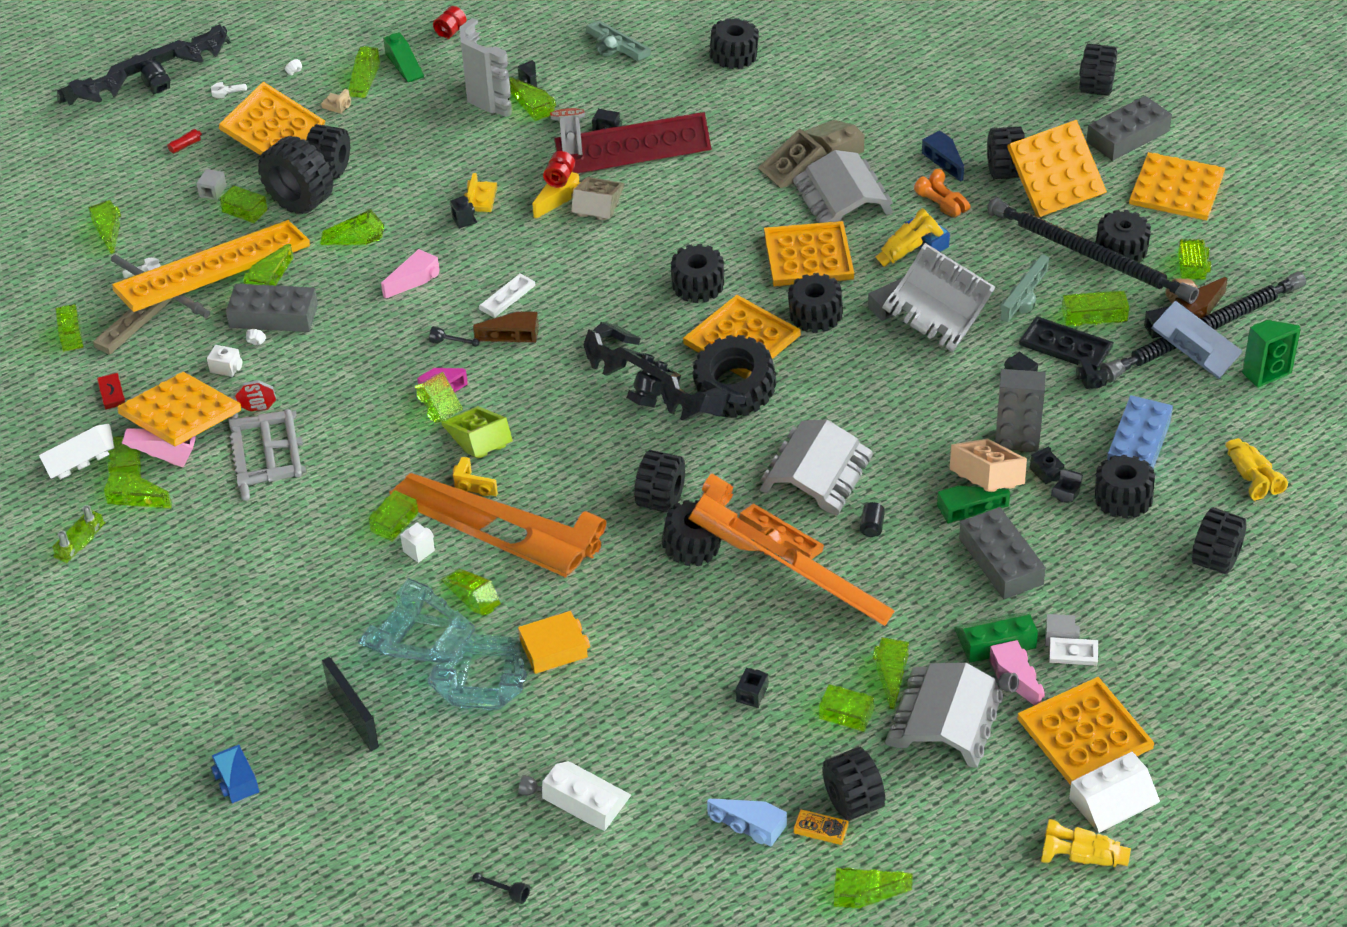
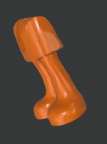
[914,169,971,218]

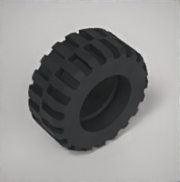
[258,136,334,214]
[692,335,777,418]

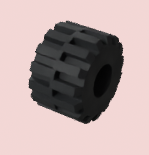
[709,18,759,69]
[1079,43,1117,96]
[306,124,350,179]
[987,126,1025,179]
[1095,210,1151,263]
[671,244,724,303]
[788,273,843,333]
[634,450,685,513]
[1095,455,1155,519]
[662,500,721,566]
[1192,507,1246,575]
[822,747,886,821]

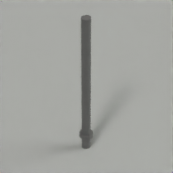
[111,254,210,318]

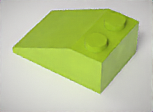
[441,406,513,458]

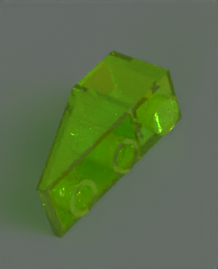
[834,867,913,909]

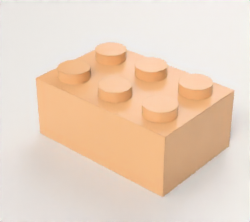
[950,439,1027,492]

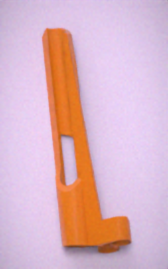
[389,473,607,577]
[688,473,895,626]

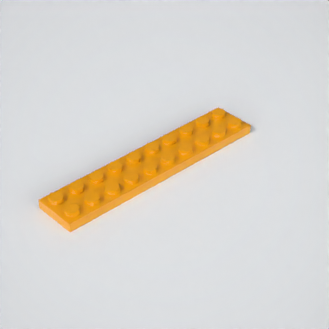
[112,220,310,312]

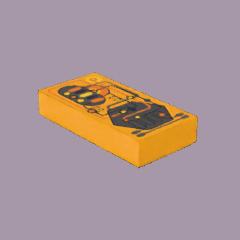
[794,809,849,845]

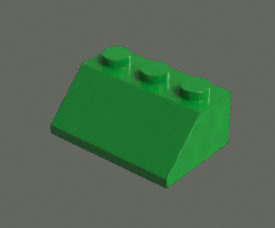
[1242,320,1301,388]
[954,613,1038,663]

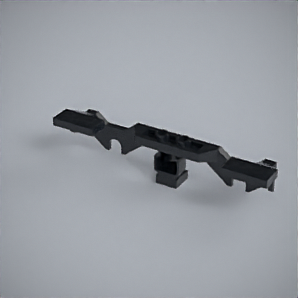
[57,24,231,106]
[583,322,747,421]

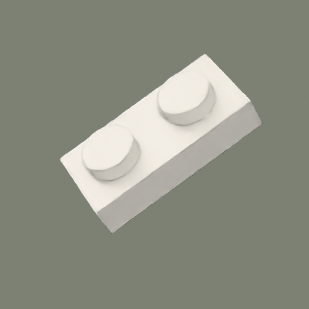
[1049,637,1098,666]

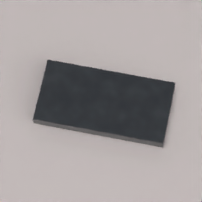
[1019,316,1114,371]
[322,657,379,751]

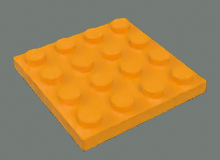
[219,82,325,156]
[1007,120,1107,218]
[1129,152,1225,221]
[764,221,854,286]
[683,295,801,379]
[117,372,241,447]
[1017,677,1154,785]

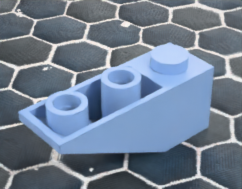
[707,799,787,846]

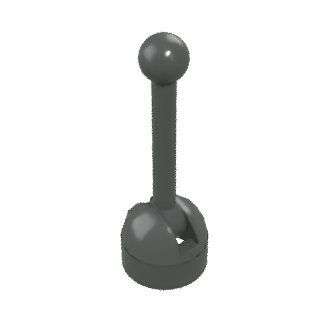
[994,672,1019,692]
[518,775,542,796]

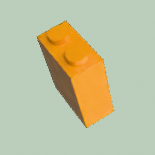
[518,611,590,674]

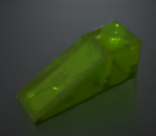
[349,46,380,98]
[509,77,556,121]
[88,200,121,254]
[320,209,385,245]
[243,244,293,286]
[104,471,172,509]
[441,568,501,615]
[873,637,909,710]

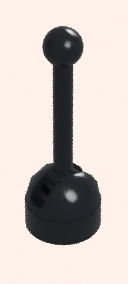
[429,326,479,347]
[472,872,530,904]

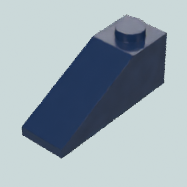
[922,130,964,182]

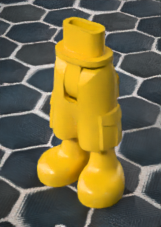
[875,208,944,267]
[1225,438,1288,501]
[1041,819,1131,867]

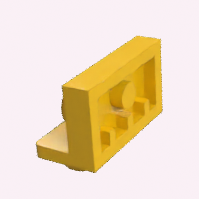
[464,173,497,212]

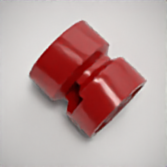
[433,6,467,39]
[543,151,575,188]

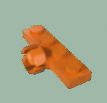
[739,504,824,559]

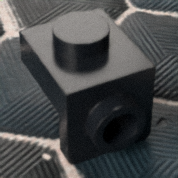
[518,60,537,91]
[1075,357,1108,389]
[1051,469,1083,503]

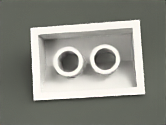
[39,424,114,480]
[1069,752,1160,833]
[542,761,631,831]

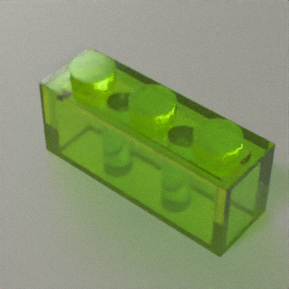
[1061,290,1129,326]

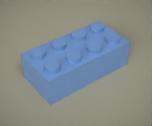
[1107,395,1173,469]

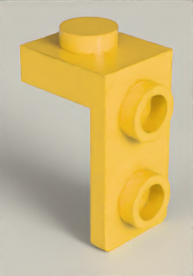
[453,457,498,496]

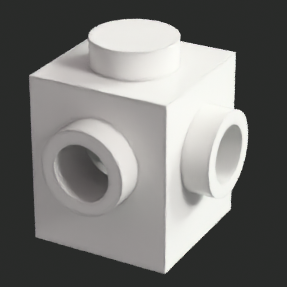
[207,345,242,377]
[400,523,435,563]

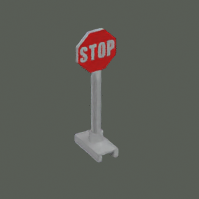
[550,108,585,155]
[229,380,276,412]

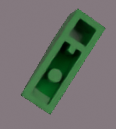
[383,32,424,83]
[937,486,1010,524]

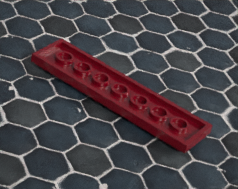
[554,112,712,174]

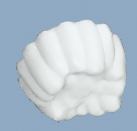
[285,59,302,76]
[246,329,266,345]

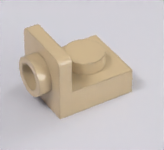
[321,89,351,113]

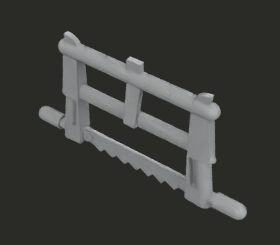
[228,409,307,501]

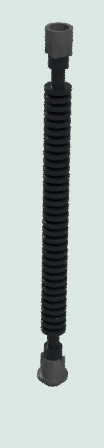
[987,197,1199,304]
[1100,271,1306,383]

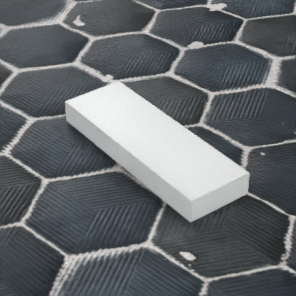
[479,274,535,318]

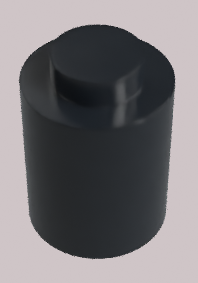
[860,502,885,537]

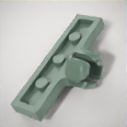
[586,21,651,61]
[1000,254,1049,322]

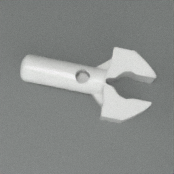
[211,82,247,98]
[122,258,161,278]

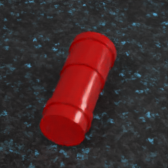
[167,129,202,154]

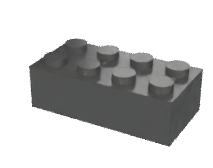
[1086,96,1172,161]
[226,284,318,332]
[995,369,1046,452]
[959,507,1046,599]

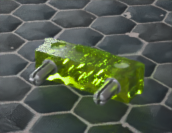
[52,505,106,563]

